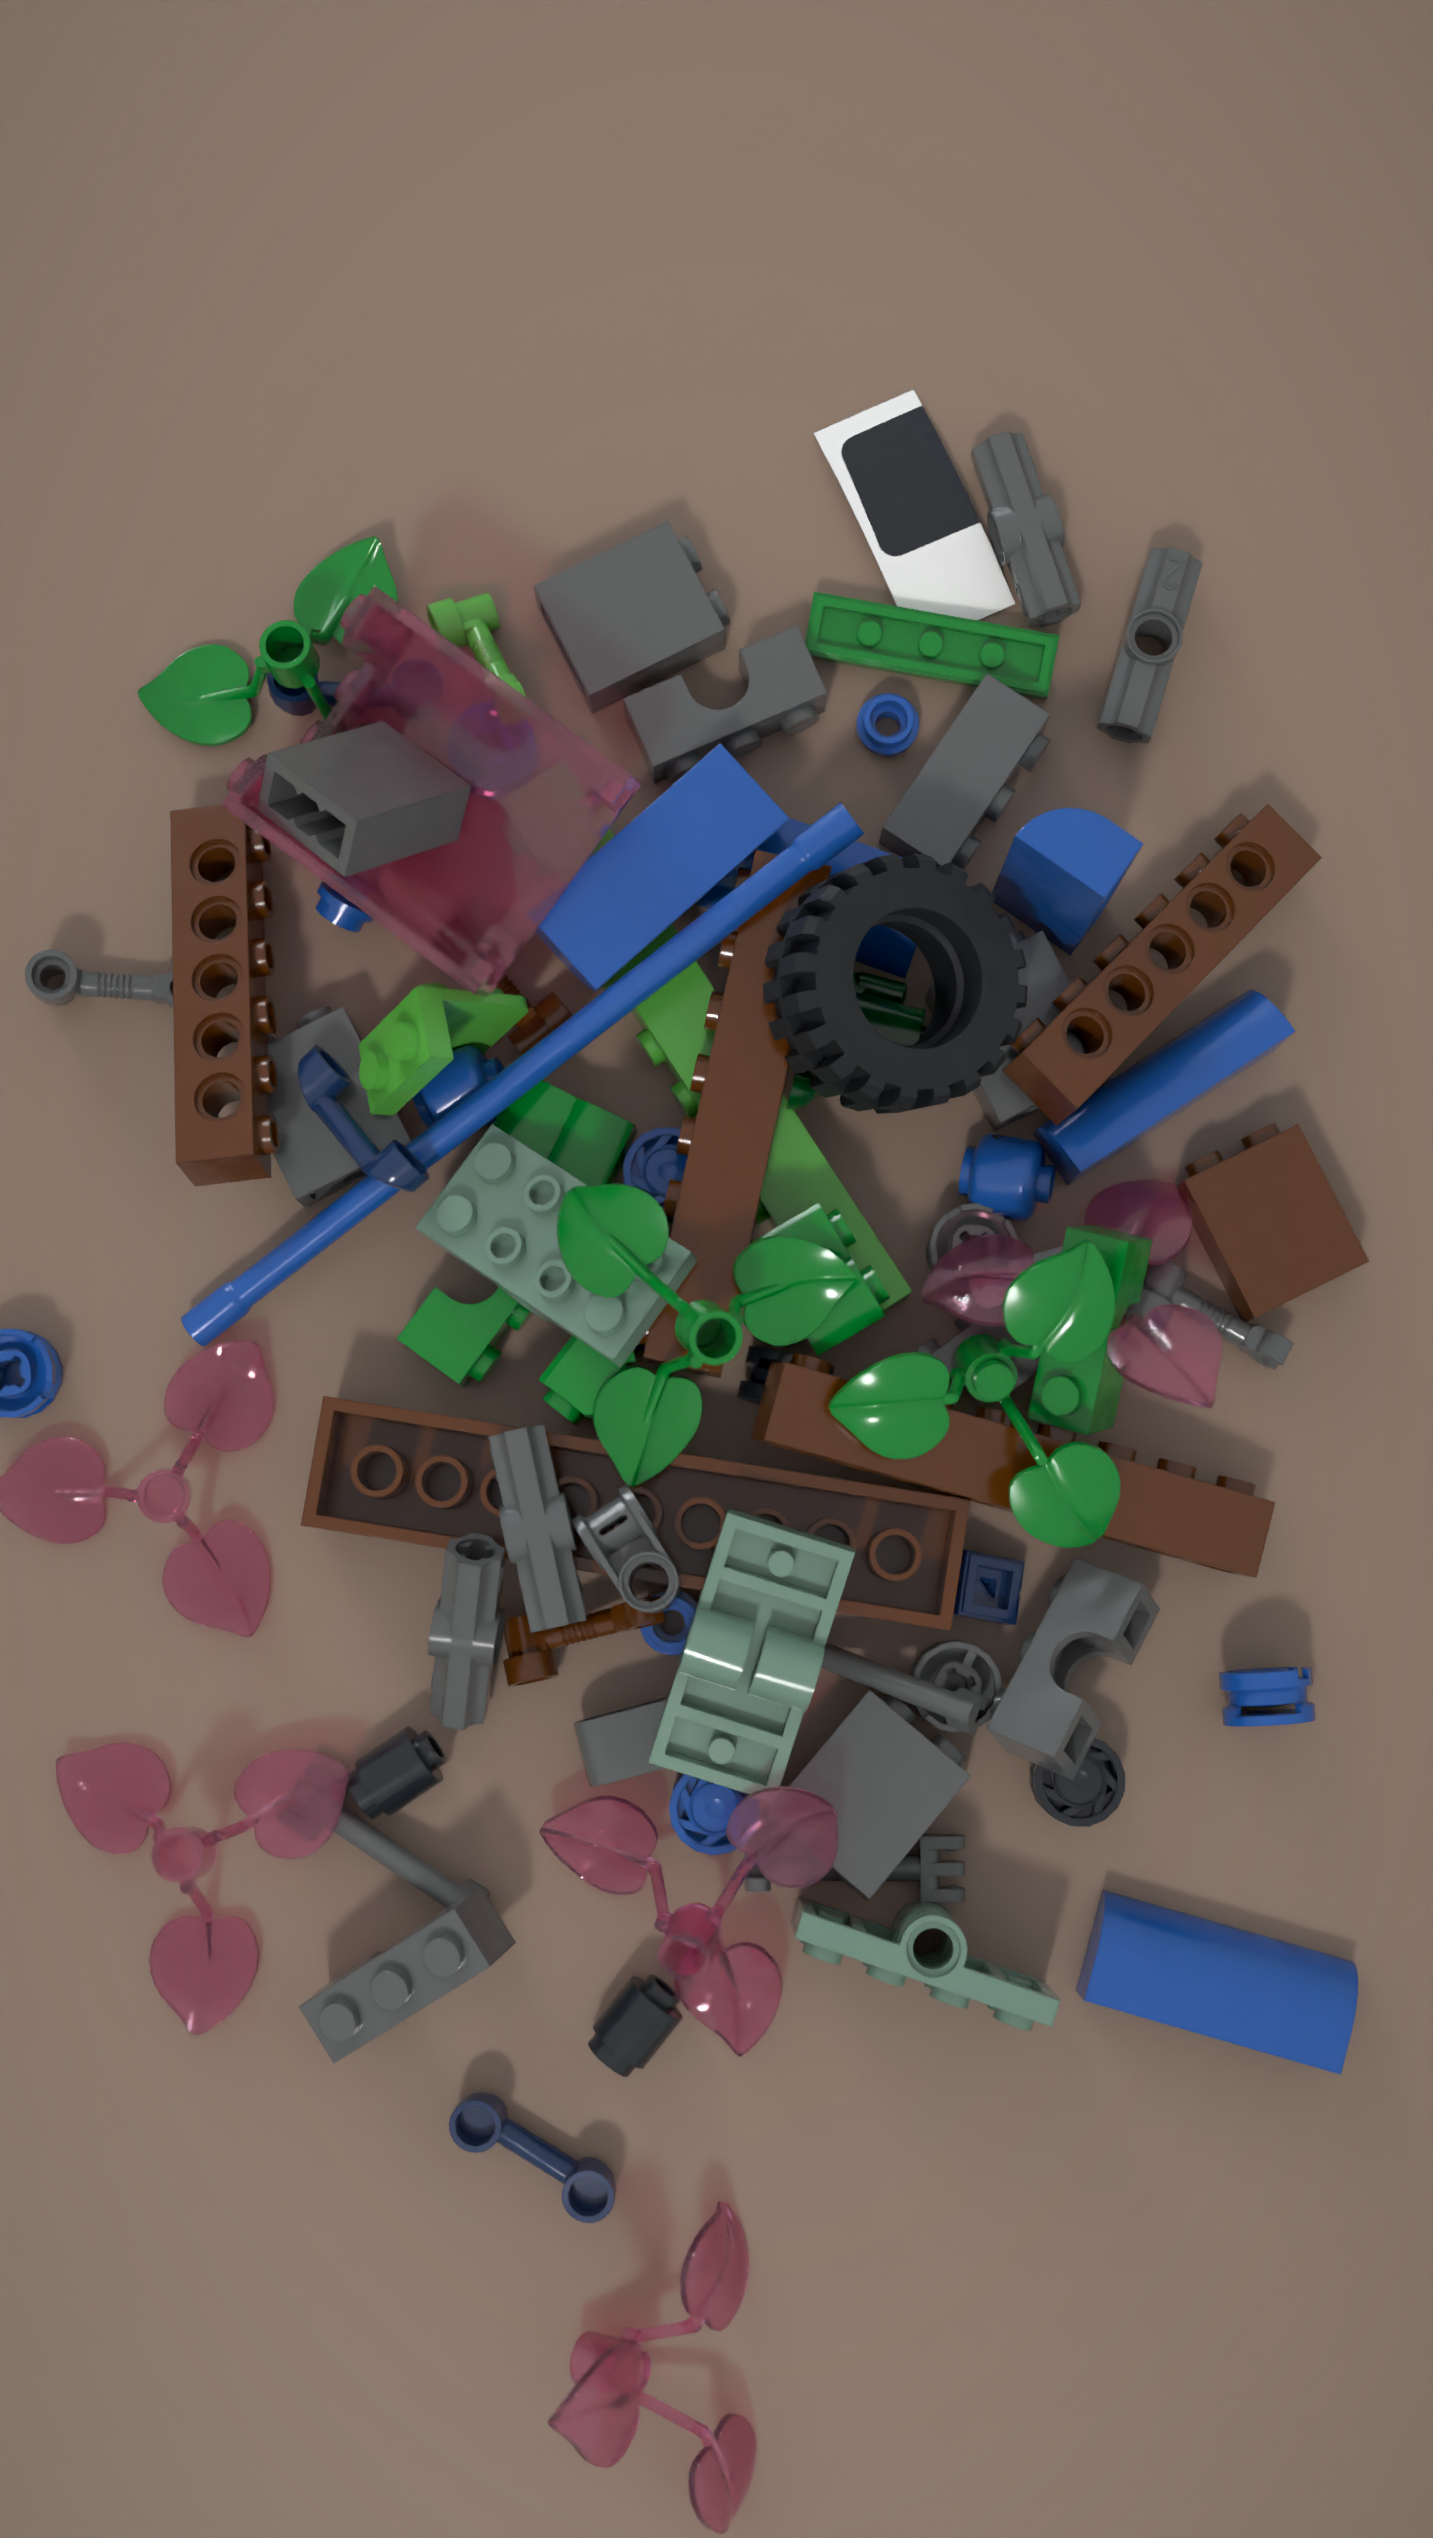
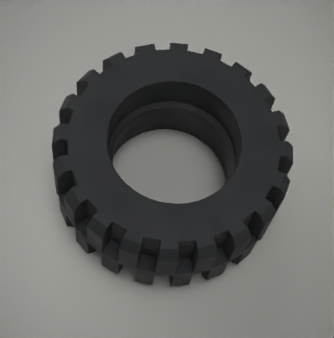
[763,853,1028,1114]

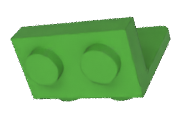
[358,983,528,1116]

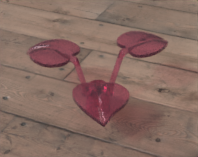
[921,1179,1222,1408]
[0,1340,274,1637]
[56,1743,350,2035]
[539,1787,839,2057]
[548,2201,757,2534]

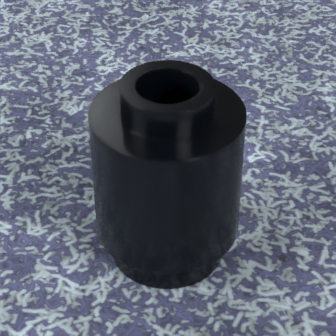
[345,1726,447,1819]
[588,1974,683,2077]

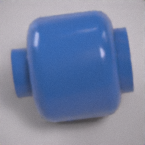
[413,1045,505,1128]
[959,1134,1056,1221]

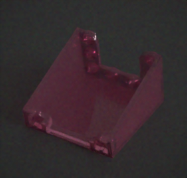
[222,585,642,997]

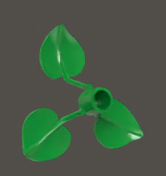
[138,536,399,746]
[557,1184,856,1487]
[828,1239,1121,1548]

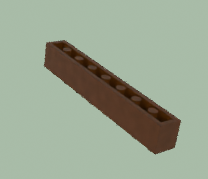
[638,850,832,1378]
[751,1353,1275,1578]

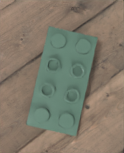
[415,1124,698,1368]
[648,1508,855,1802]
[791,1896,1060,2031]

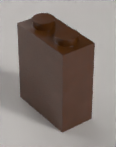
[1174,1123,1369,1322]

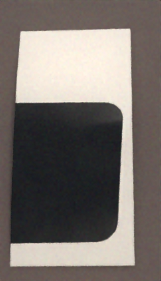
[813,389,1016,621]

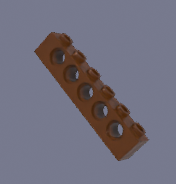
[170,801,280,1187]
[1002,804,1322,1126]

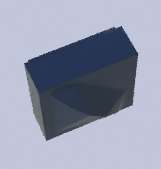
[953,1550,1025,1625]

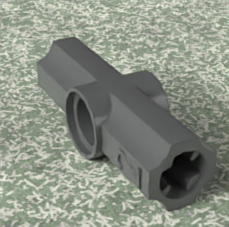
[971,431,1081,627]
[1097,547,1203,744]
[489,1424,587,1633]
[428,1533,506,1730]

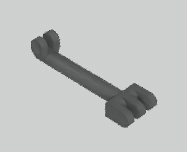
[821,1642,988,1735]
[276,1762,490,1908]
[744,1834,965,1903]

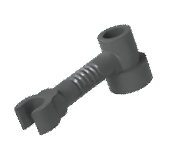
[25,949,173,1009]
[1123,1257,1294,1370]

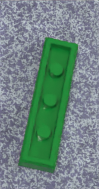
[805,592,1059,700]

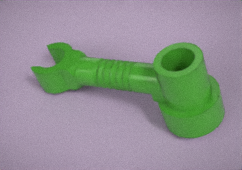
[426,592,530,728]

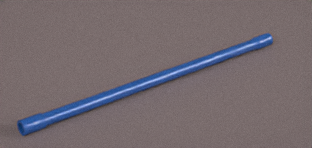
[181,802,864,1347]

